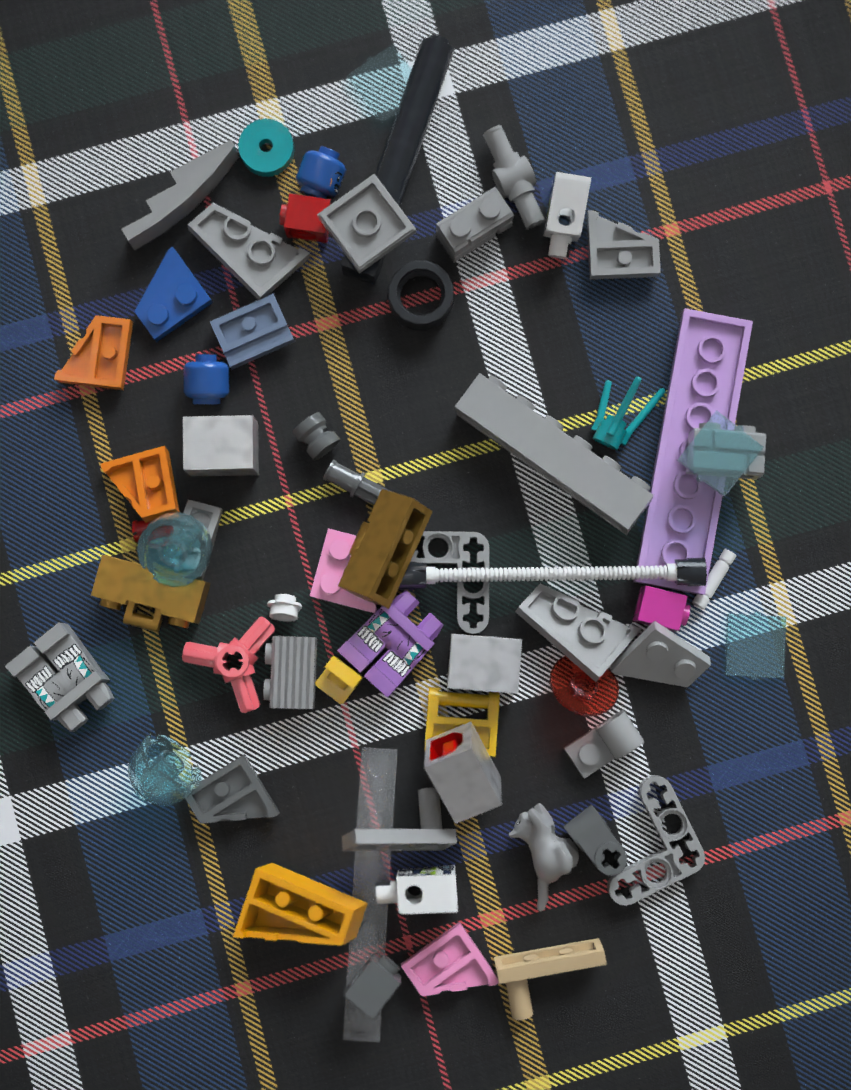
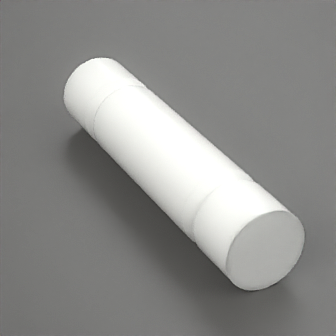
[692,549,736,610]

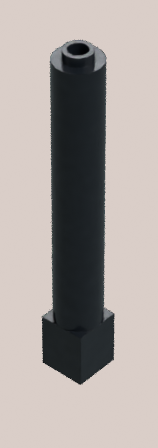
[341,35,454,285]

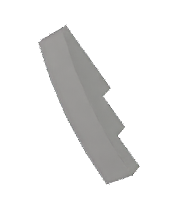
[122,139,239,250]

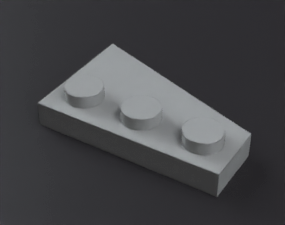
[188,203,310,300]
[515,583,642,682]

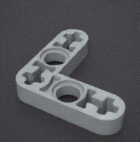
[410,531,489,634]
[607,775,705,906]

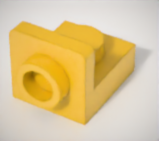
[315,656,364,704]

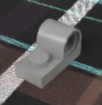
[564,710,644,779]

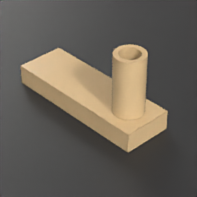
[494,938,607,1020]

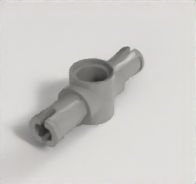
[483,125,545,229]

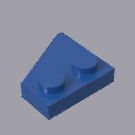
[134,247,213,342]

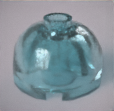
[137,512,213,587]
[128,734,202,806]

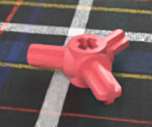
[182,616,276,713]

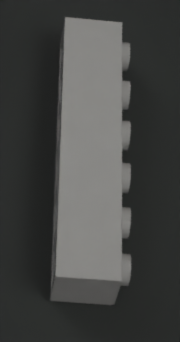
[455,373,654,535]

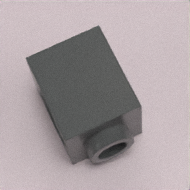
[344,953,401,1019]

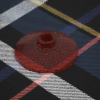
[550,656,619,716]

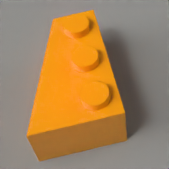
[233,863,368,945]

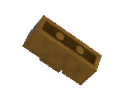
[338,489,433,609]
[91,554,210,632]

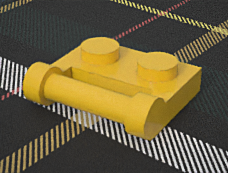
[424,687,500,757]

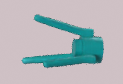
[591,377,666,450]

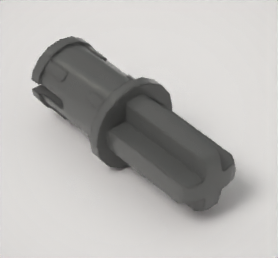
[323,459,390,505]

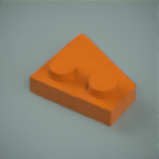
[101,446,180,523]

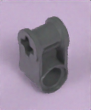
[563,805,627,875]

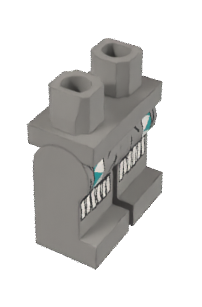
[5,622,115,732]

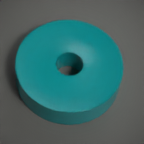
[238,119,295,177]

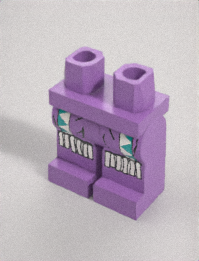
[337,590,444,698]

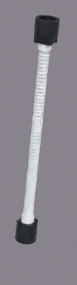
[398,558,707,590]

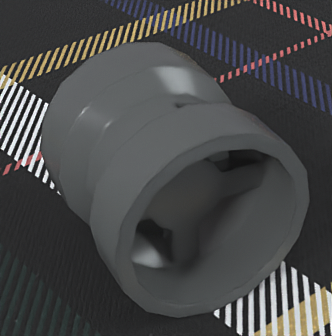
[292,412,341,461]

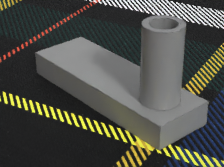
[342,788,457,851]

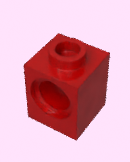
[279,193,331,243]

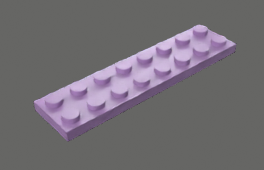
[634,308,753,595]

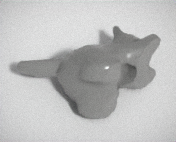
[508,803,579,911]

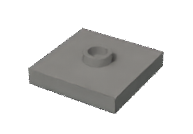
[317,174,416,274]

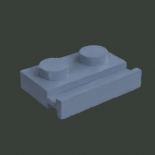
[210,294,295,370]

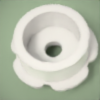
[267,594,302,622]

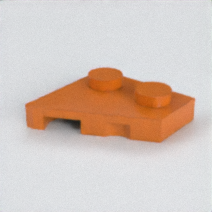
[54,315,133,390]

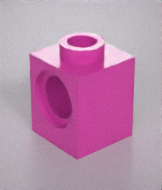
[633,585,690,632]

